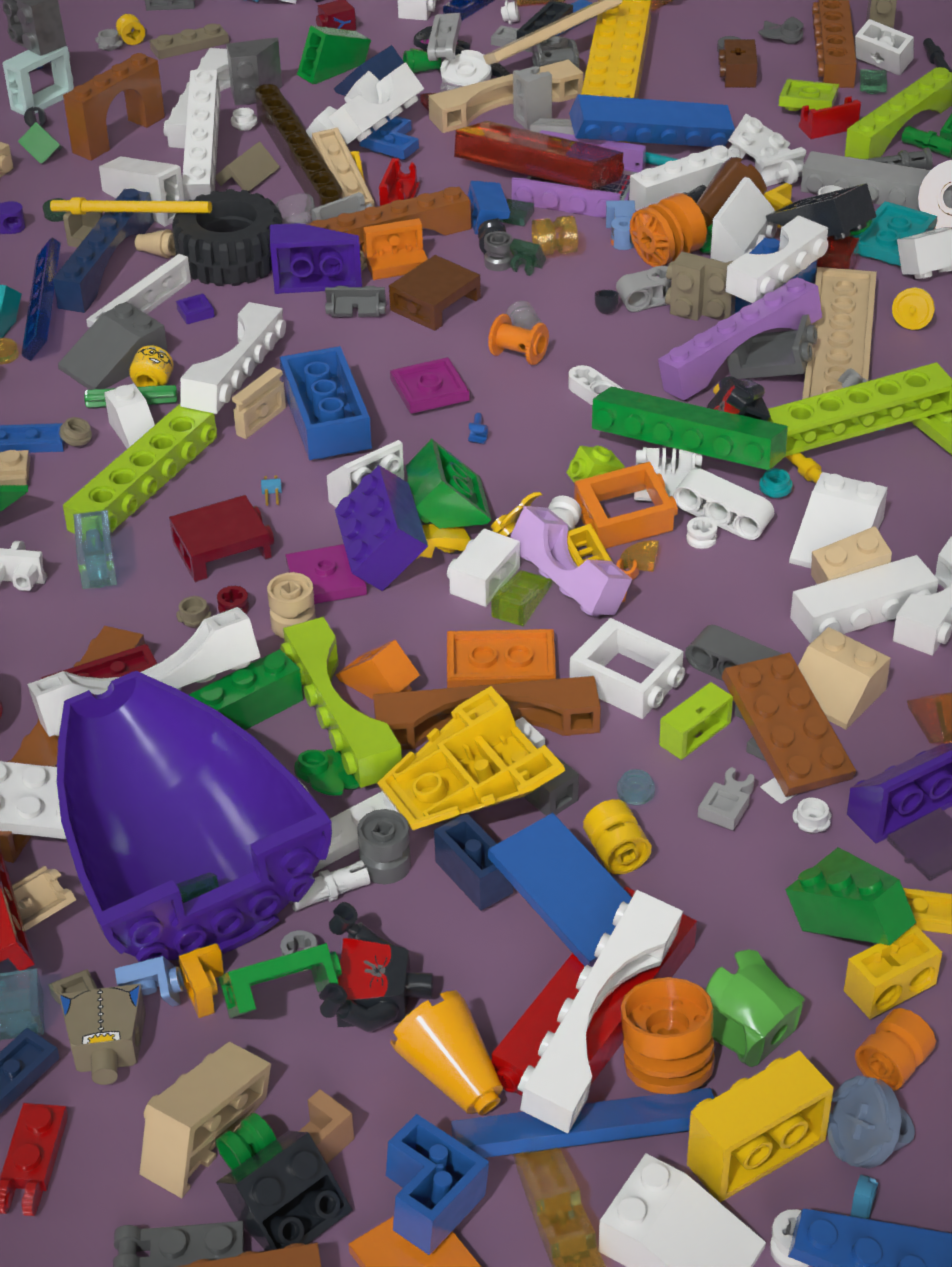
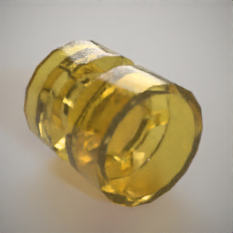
[531,215,578,257]

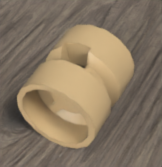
[267,572,316,638]

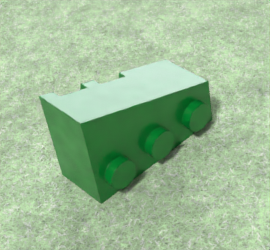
[785,847,917,945]

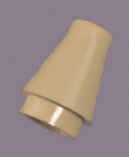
[135,229,176,258]

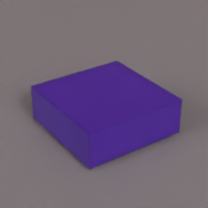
[176,294,215,324]

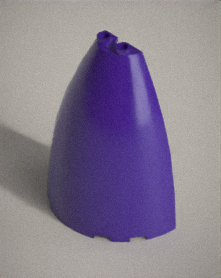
[56,671,332,962]

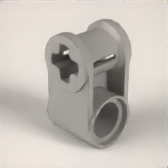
[616,266,672,312]

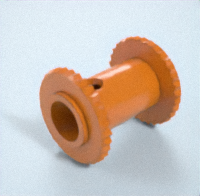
[488,314,549,365]

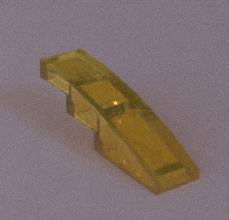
[512,1148,606,1267]

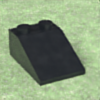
[766,183,877,240]

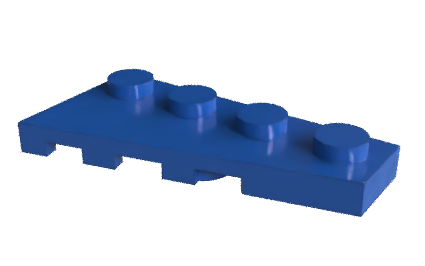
[788,1208,952,1267]

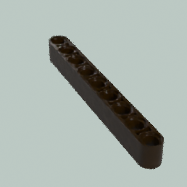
[255,84,343,208]

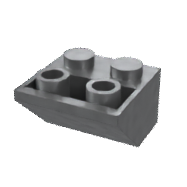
[2,0,66,56]

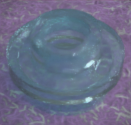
[617,769,655,805]

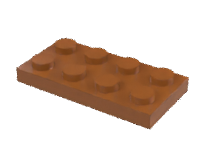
[722,652,856,797]

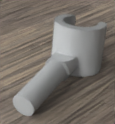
[838,368,869,388]

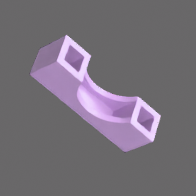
[510,506,632,617]

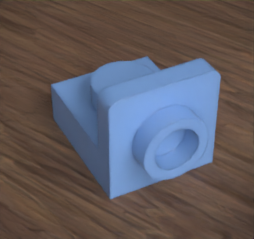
[115,956,184,1007]

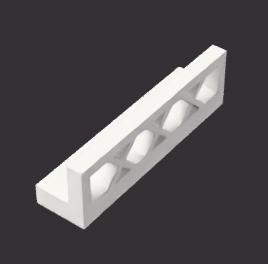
[86,254,191,327]

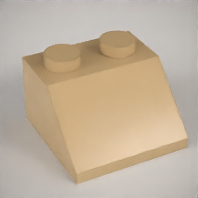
[798,627,891,730]

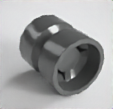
[357,809,411,885]

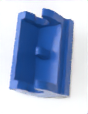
[467,181,510,234]

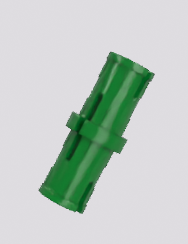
[901,125,952,158]

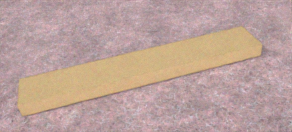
[483,0,623,65]

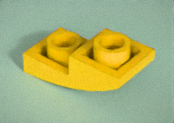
[416,524,471,559]

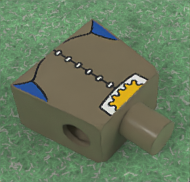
[59,984,146,1085]

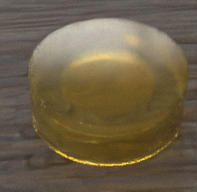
[0,338,19,365]

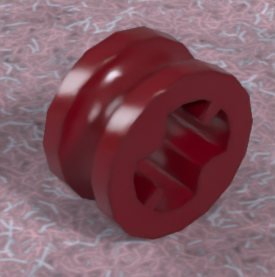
[217,585,249,614]

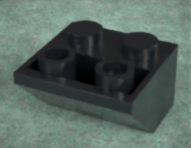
[216,1131,353,1251]

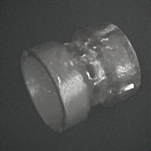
[506,301,542,330]

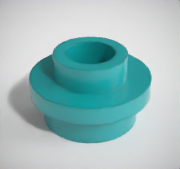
[759,468,793,498]

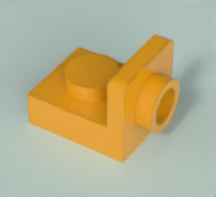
[179,944,224,1018]

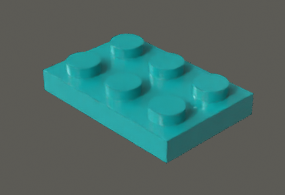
[848,201,937,266]

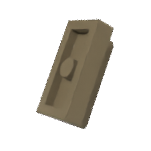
[215,141,279,191]

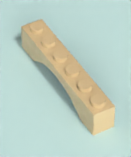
[428,59,583,133]

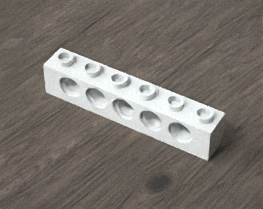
[182,70,221,201]

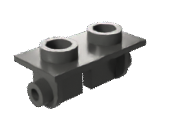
[325,286,386,317]

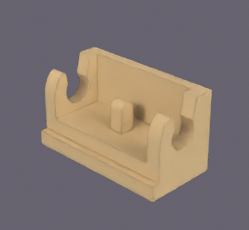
[12,866,76,931]

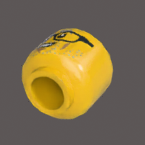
[129,345,174,387]

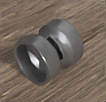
[484,231,513,271]

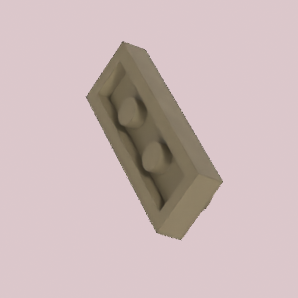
[149,24,229,60]

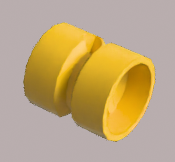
[583,799,652,874]

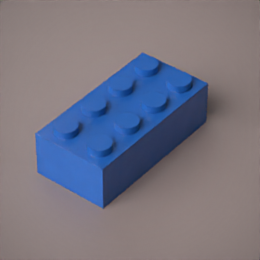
[279,346,372,460]

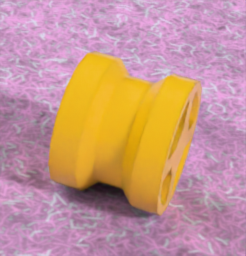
[116,14,145,45]

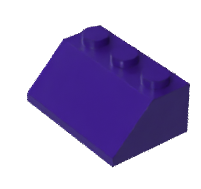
[847,743,952,844]

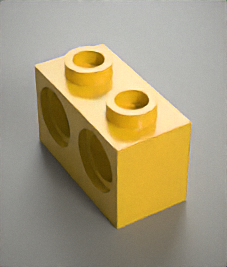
[844,924,942,1019]

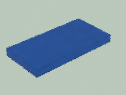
[488,813,632,967]

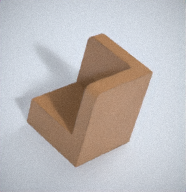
[298,1089,354,1164]

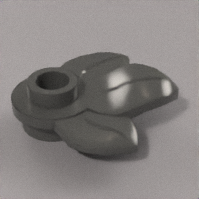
[758,17,804,44]

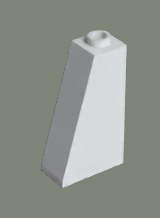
[99,156,185,227]

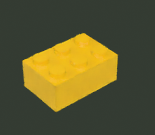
[687,1050,834,1203]

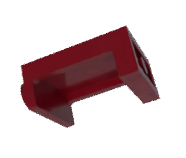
[169,495,274,582]

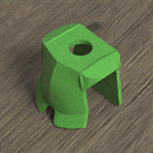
[705,949,805,1067]

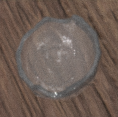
[276,194,315,224]

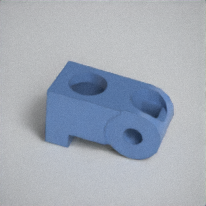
[606,200,635,250]

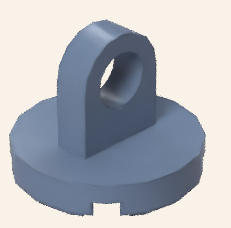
[827,1076,915,1169]

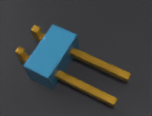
[261,475,282,506]

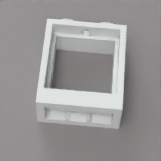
[570,618,685,719]

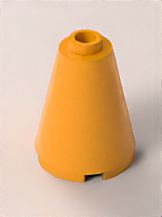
[390,990,503,1115]

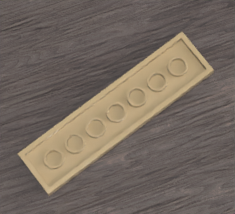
[802,267,877,399]

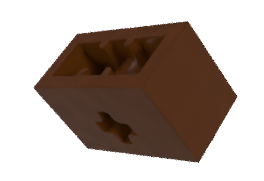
[718,39,758,88]

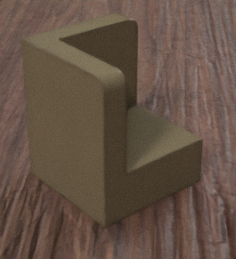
[63,212,103,247]

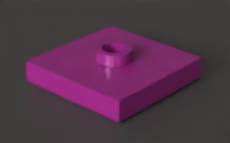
[390,357,470,414]
[285,544,367,604]

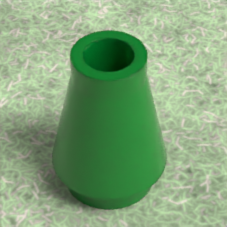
[403,48,441,73]

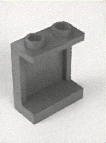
[726,314,818,379]

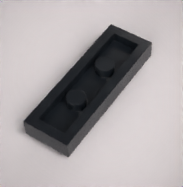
[517,0,573,44]

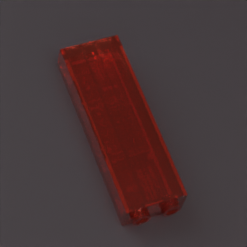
[454,121,624,190]

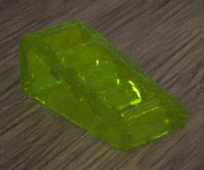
[491,570,552,626]

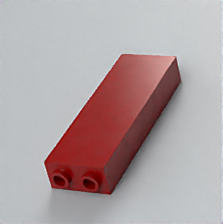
[492,887,697,1096]

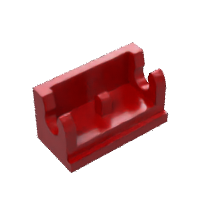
[798,96,861,139]
[379,158,420,206]

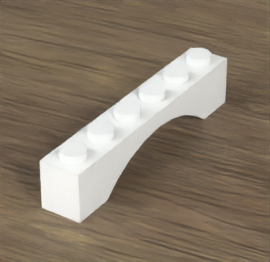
[164,48,230,148]
[181,302,286,414]
[27,607,261,737]
[518,890,683,1133]

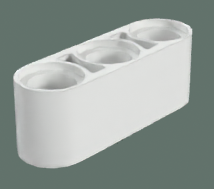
[673,468,774,540]

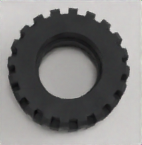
[172,189,283,286]

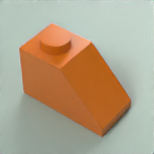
[336,639,420,700]

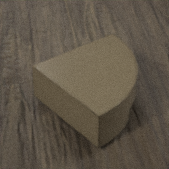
[48,969,97,1005]

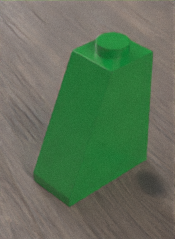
[297,25,371,84]

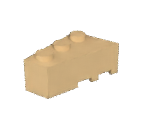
[139,1041,271,1199]

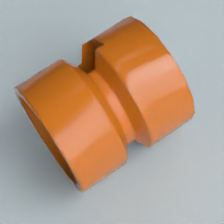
[855,1008,936,1091]

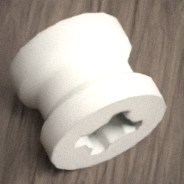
[770,1209,809,1267]

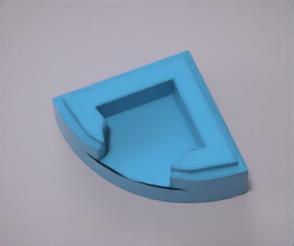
[850,1174,878,1219]

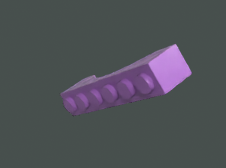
[658,277,822,401]

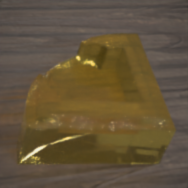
[620,540,659,571]

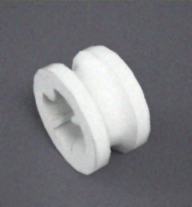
[686,517,718,549]

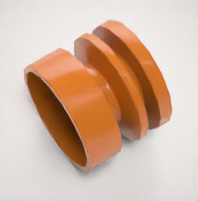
[630,193,707,267]
[621,977,715,1094]

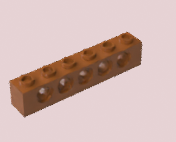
[812,0,857,88]

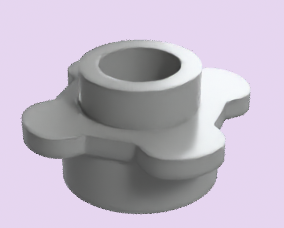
[95,29,123,51]

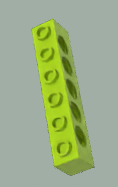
[767,362,952,456]
[63,403,217,543]

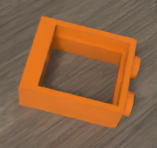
[574,462,678,549]

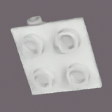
[728,114,790,159]
[634,447,702,502]

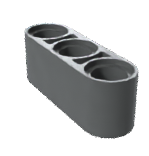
[685,625,782,681]

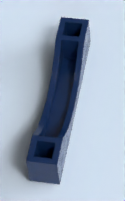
[53,188,154,313]

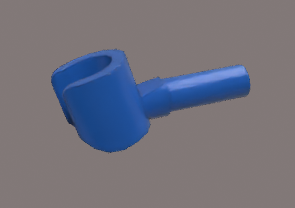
[468,413,488,444]

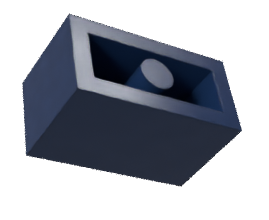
[434,813,513,911]

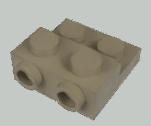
[665,252,736,321]

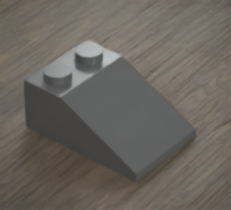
[58,301,168,390]

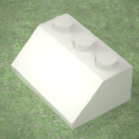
[710,177,777,262]

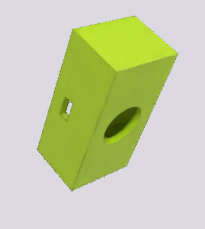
[659,682,733,760]

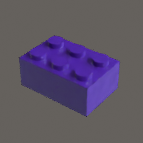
[335,465,428,591]

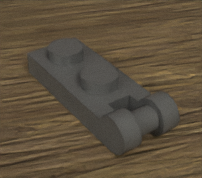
[113,1221,245,1267]

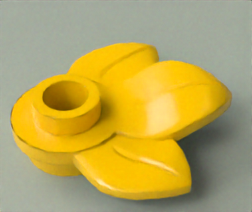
[491,492,543,537]

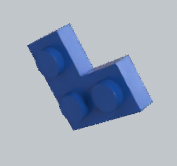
[359,116,419,160]

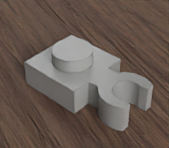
[698,767,754,830]

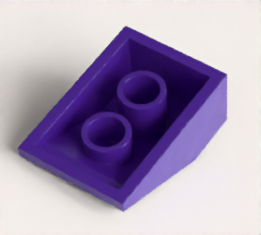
[270,223,362,294]

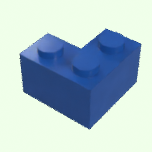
[386,1114,489,1255]

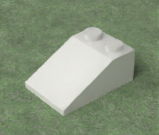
[789,472,888,568]
[599,1153,766,1267]

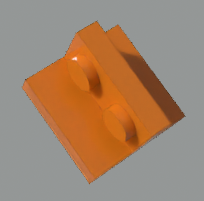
[360,218,428,280]

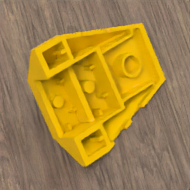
[377,686,566,830]

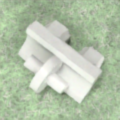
[755,147,806,187]
[0,541,47,591]

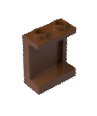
[389,255,481,331]

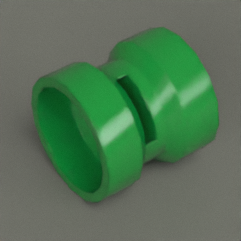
[216,1113,276,1170]

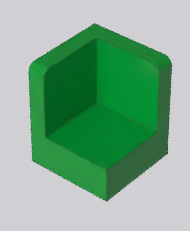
[18,122,63,164]

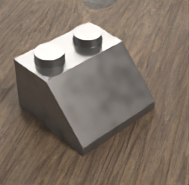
[226,37,282,106]

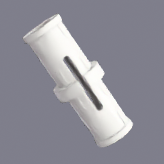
[290,860,370,912]

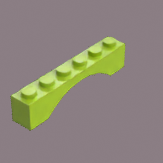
[845,67,952,159]
[280,616,402,788]

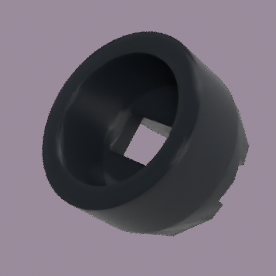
[24,107,47,127]
[595,290,619,314]

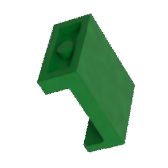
[219,943,342,1018]

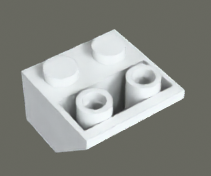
[327,440,404,508]

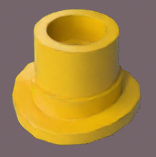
[892,287,935,330]

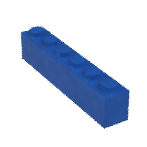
[569,94,735,147]

